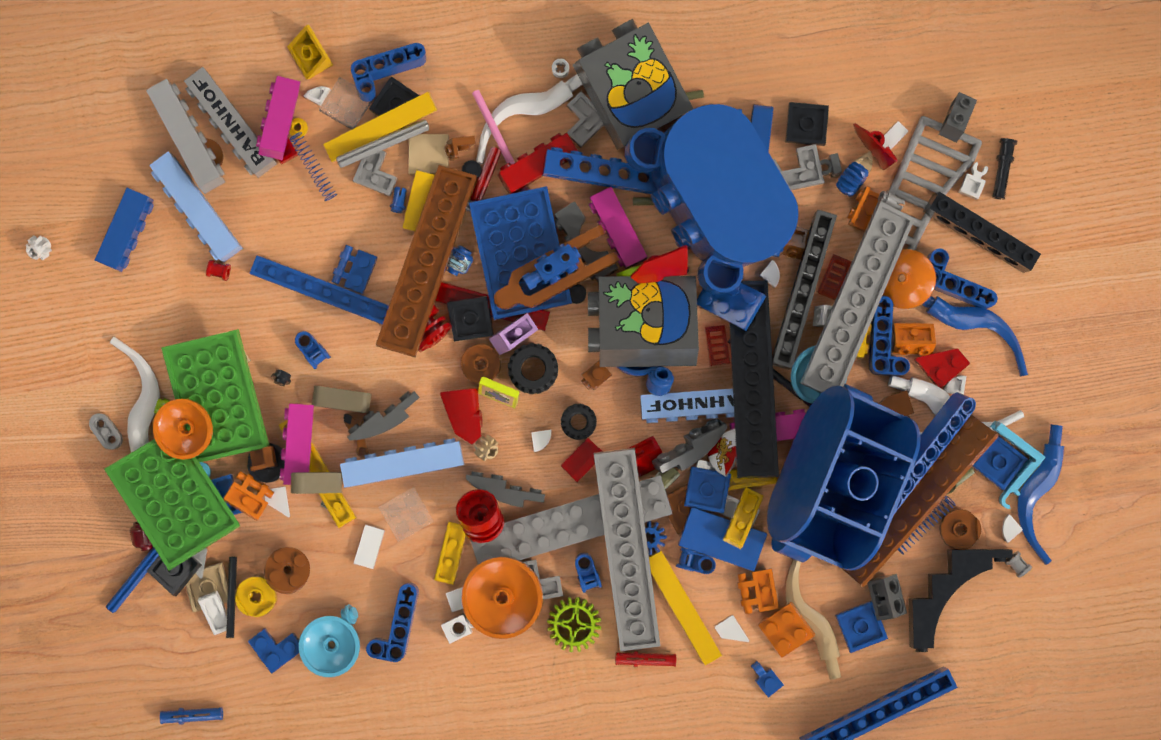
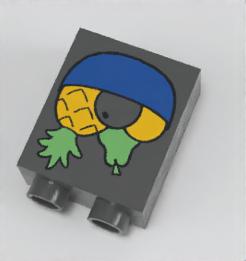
[573,19,693,150]
[588,276,699,367]

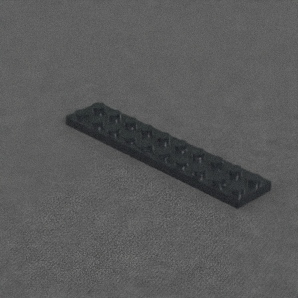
[729,280,779,478]

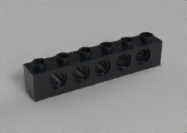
[923,191,1041,273]

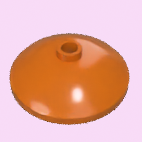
[882,249,936,309]
[153,398,213,459]

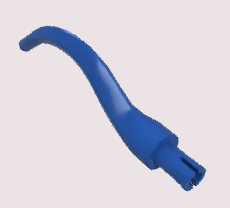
[922,296,1028,377]
[1018,424,1065,565]

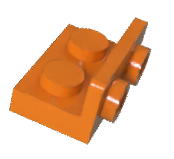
[893,323,936,356]

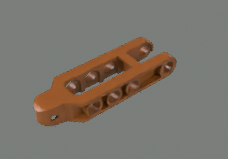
[494,225,620,310]

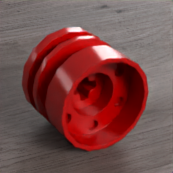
[418,305,452,353]
[456,489,504,543]

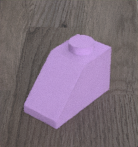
[489,313,538,355]

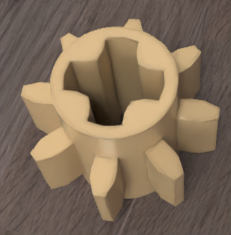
[474,435,498,461]

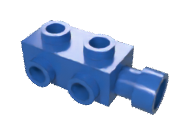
[522,244,581,290]

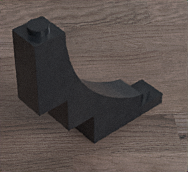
[908,549,1013,652]

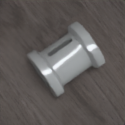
[1005,551,1032,578]

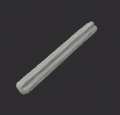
[336,119,429,168]

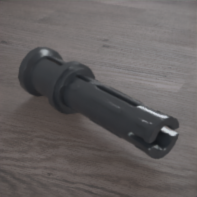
[992,138,1018,200]

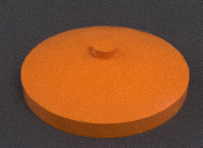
[462,557,543,639]

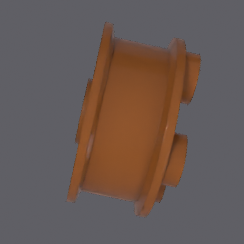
[264,547,310,594]

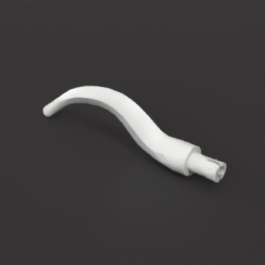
[476,74,582,164]
[110,337,160,453]
[888,375,1024,431]

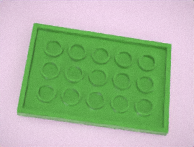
[161,329,270,463]
[104,439,240,570]

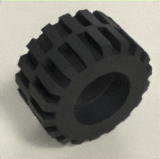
[508,343,558,394]

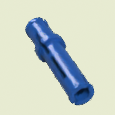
[160,707,223,725]

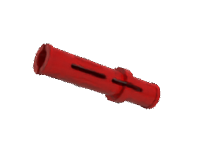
[615,651,677,667]

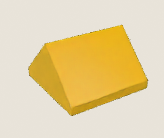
[287,24,333,80]

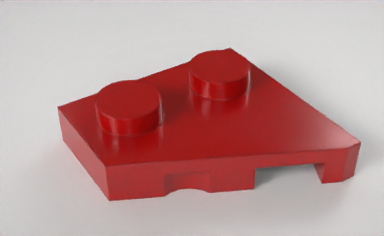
[914,348,971,388]

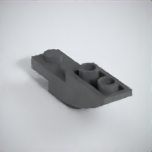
[347,391,420,440]
[652,419,727,473]
[466,471,545,508]

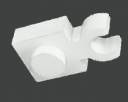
[958,162,988,200]

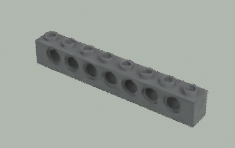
[772,210,837,370]

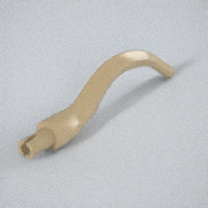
[785,560,841,680]

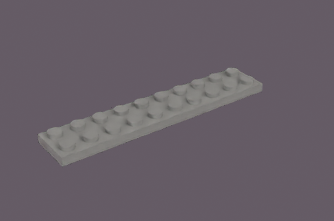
[800,201,915,393]
[594,448,660,651]
[471,475,673,565]

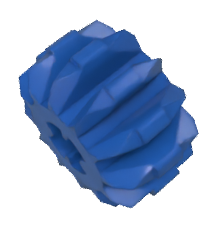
[836,162,869,197]
[645,521,667,555]

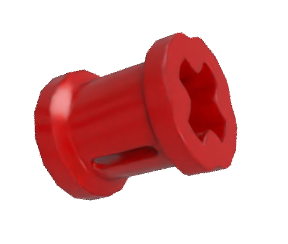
[206,260,231,281]

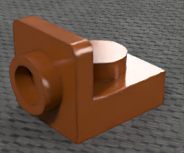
[445,136,476,161]
[782,226,810,260]
[581,360,612,390]

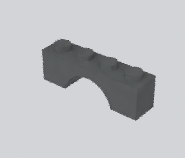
[554,201,618,282]

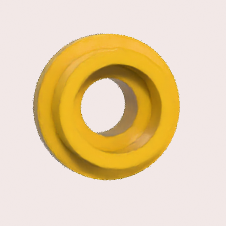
[289,118,308,138]

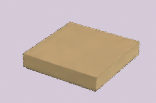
[408,134,449,175]
[186,562,228,612]

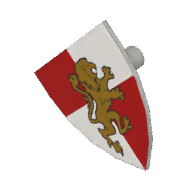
[707,428,736,477]

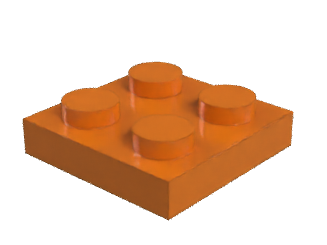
[758,602,815,658]

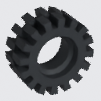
[561,404,597,440]

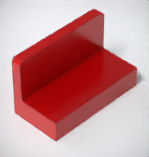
[627,436,662,478]
[561,438,603,482]

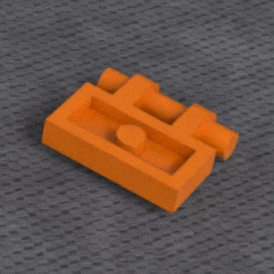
[223,471,274,521]
[737,568,779,614]

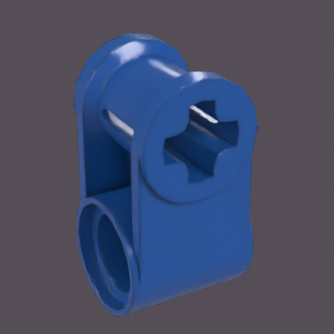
[295,331,331,369]
[676,547,716,574]
[575,552,602,593]

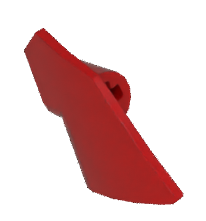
[853,123,898,171]
[630,245,688,283]
[440,389,483,445]

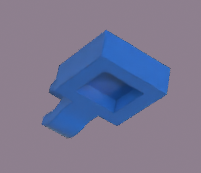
[751,661,784,698]

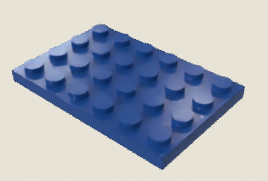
[469,186,572,320]

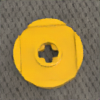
[235,577,277,617]

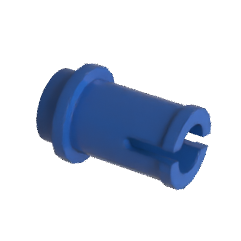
[390,187,407,213]

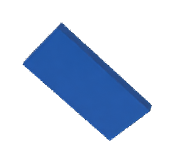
[678,507,767,571]

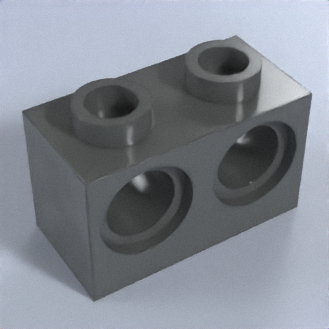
[938,92,977,143]
[868,574,907,621]

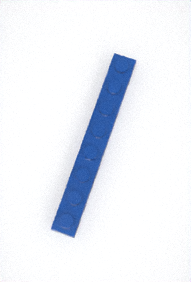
[249,255,389,324]

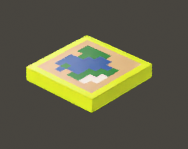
[478,377,520,408]

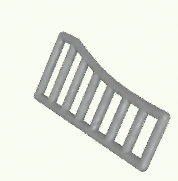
[889,116,982,250]

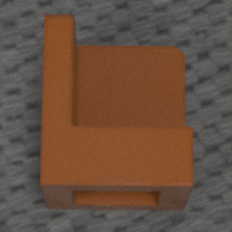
[250,446,278,471]

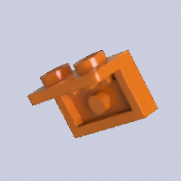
[847,186,879,232]

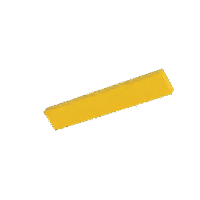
[323,92,437,162]
[278,420,357,528]
[649,551,722,666]

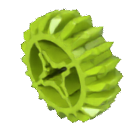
[547,597,601,652]

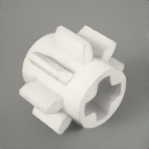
[25,235,52,260]

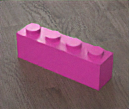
[256,76,301,160]
[588,187,647,270]
[280,404,314,485]
[729,409,806,441]

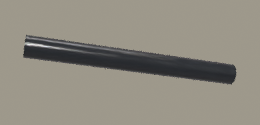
[226,557,237,638]

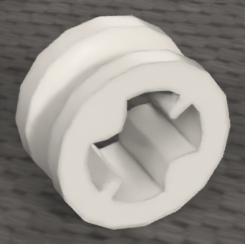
[552,59,569,78]

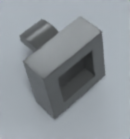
[820,153,842,178]

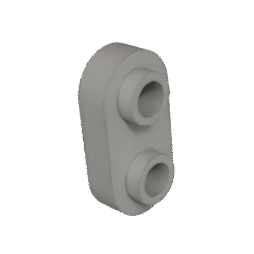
[89,413,123,450]

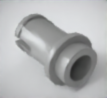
[878,190,905,211]

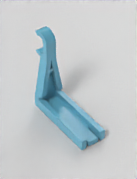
[990,421,1045,509]

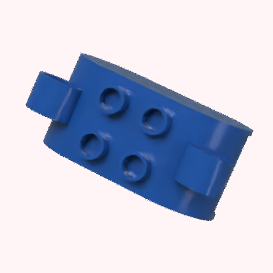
[625,104,798,295]
[767,384,921,571]

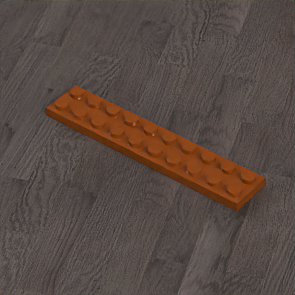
[376,165,477,358]
[842,415,999,587]

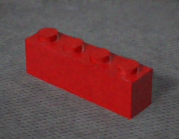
[498,133,578,194]

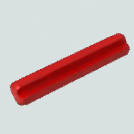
[471,147,501,201]

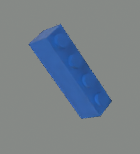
[95,188,154,272]

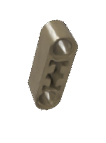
[312,386,372,414]
[291,472,342,494]

